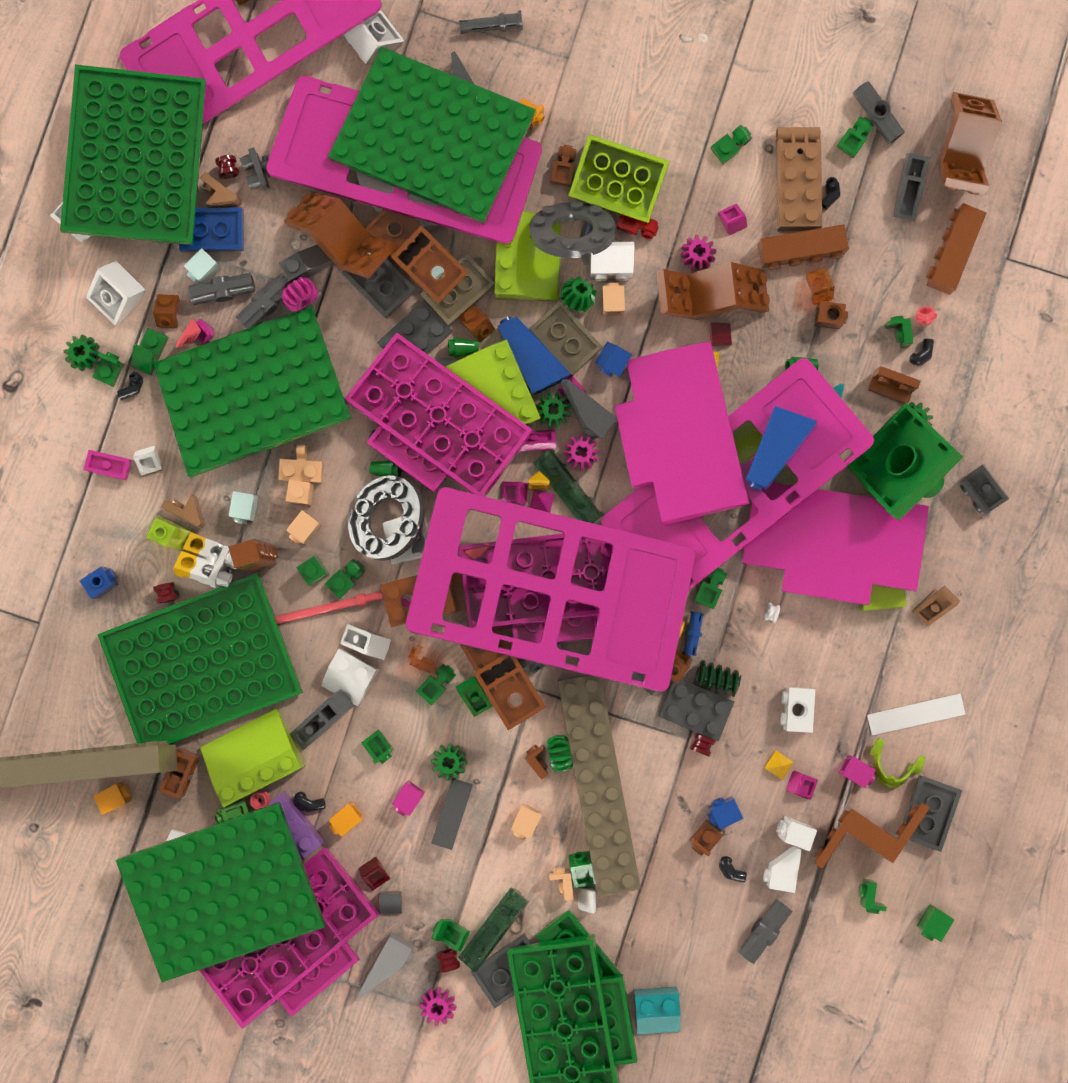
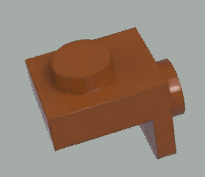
[153,294,180,328]
[458,305,495,342]

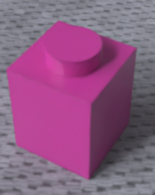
[838,754,876,788]
[392,780,425,816]

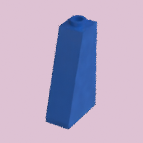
[498,316,570,397]
[746,406,817,491]

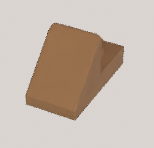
[200,172,242,208]
[160,495,205,528]
[913,586,960,626]

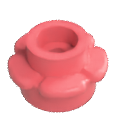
[915,307,937,325]
[249,790,270,810]

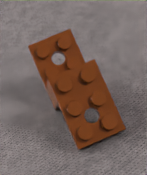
[938,92,1002,195]
[284,191,396,278]
[365,209,469,304]
[656,262,770,320]
[380,573,466,627]
[460,626,546,730]
[814,803,930,869]

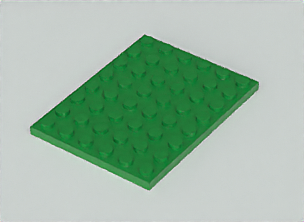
[328,47,536,224]
[60,64,206,245]
[153,305,351,478]
[97,573,303,745]
[115,802,326,983]

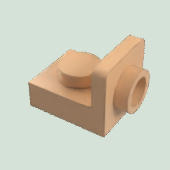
[549,867,574,901]

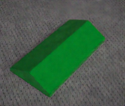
[536,909,625,978]

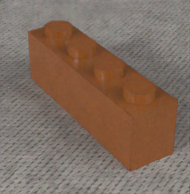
[926,203,987,295]
[758,224,849,270]
[228,539,278,571]

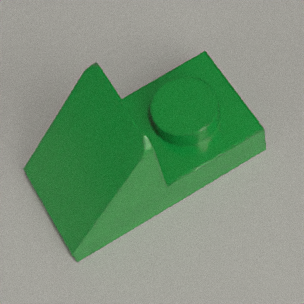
[131,328,169,375]
[455,676,493,717]

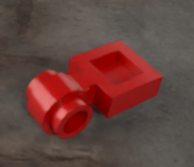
[616,214,659,239]

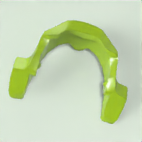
[870,738,925,789]

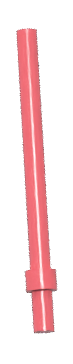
[275,591,383,624]

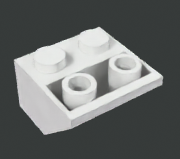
[382,516,428,565]

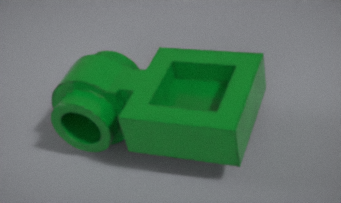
[837,117,874,158]
[710,125,752,164]
[325,559,365,599]
[694,567,727,609]
[416,664,456,706]

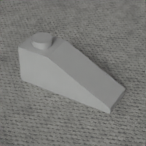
[358,932,415,997]

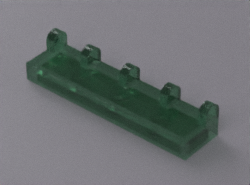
[533,449,605,523]
[458,888,529,972]

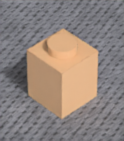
[602,283,625,316]
[286,480,314,506]
[286,510,322,545]
[511,803,542,840]

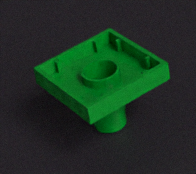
[846,403,963,521]

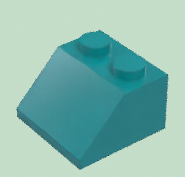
[633,986,681,1035]

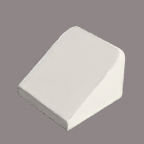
[133,446,162,476]
[578,887,596,913]

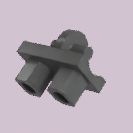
[239,147,271,191]

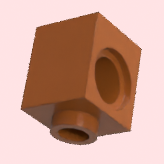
[814,301,848,329]

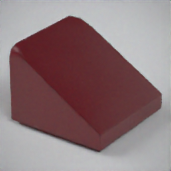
[709,323,732,346]
[359,857,390,891]

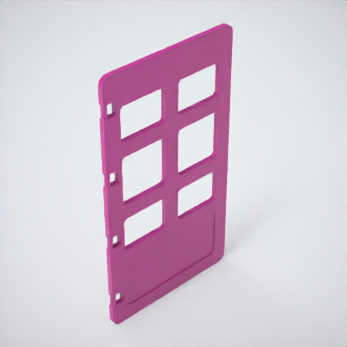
[406,487,695,692]

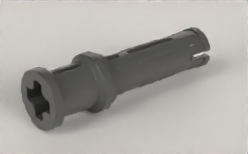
[459,10,523,34]

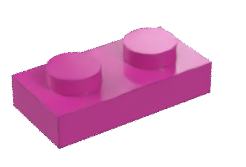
[519,430,557,452]
[83,450,132,481]

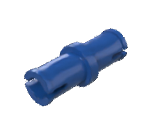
[683,611,704,656]

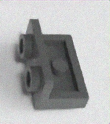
[960,464,1009,516]

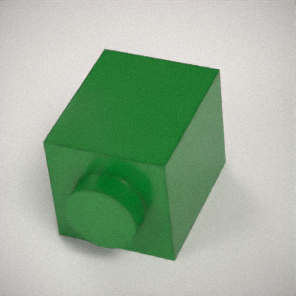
[296,556,330,586]
[917,904,954,942]

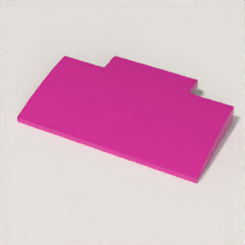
[345,332,533,497]
[614,341,749,525]
[742,482,929,606]
[458,533,613,644]
[199,847,380,1028]

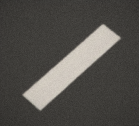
[867,693,965,736]

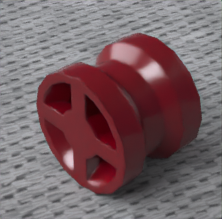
[215,155,239,179]
[153,582,178,604]
[689,733,716,757]
[436,948,461,973]

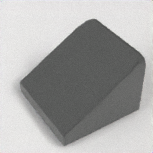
[379,891,402,914]

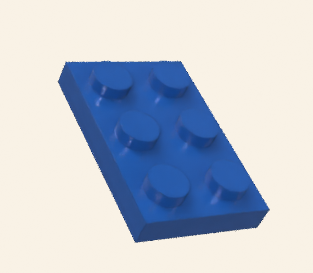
[179,207,244,252]

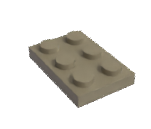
[420,253,495,327]
[529,301,603,376]

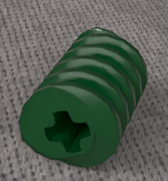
[693,659,741,697]

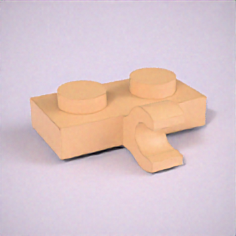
[278,445,323,483]

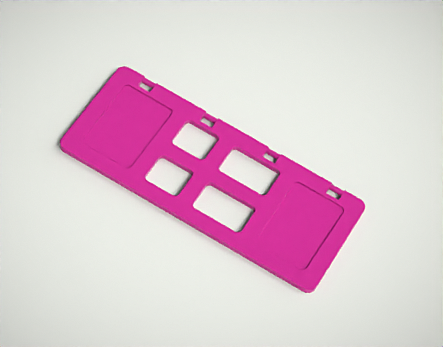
[120,0,382,124]
[266,76,542,244]
[601,358,874,591]

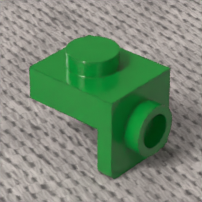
[361,729,394,764]
[858,878,887,914]
[431,919,470,951]

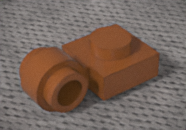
[550,144,576,187]

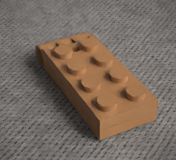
[776,127,822,231]

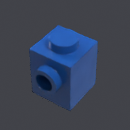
[595,341,632,377]
[80,566,119,599]
[707,796,743,829]

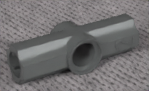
[853,81,905,144]
[188,273,255,305]
[236,274,291,330]
[738,899,793,964]

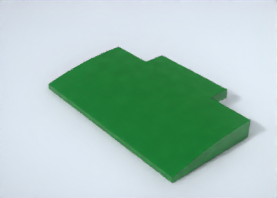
[507,934,638,1083]

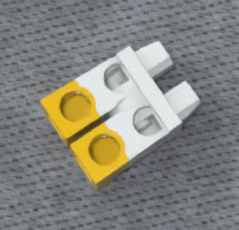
[173,532,237,588]

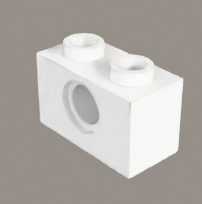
[780,687,815,733]
[776,816,817,851]

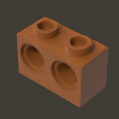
[159,748,201,799]

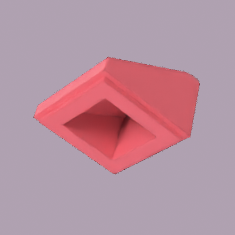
[175,319,201,348]
[464,543,490,560]

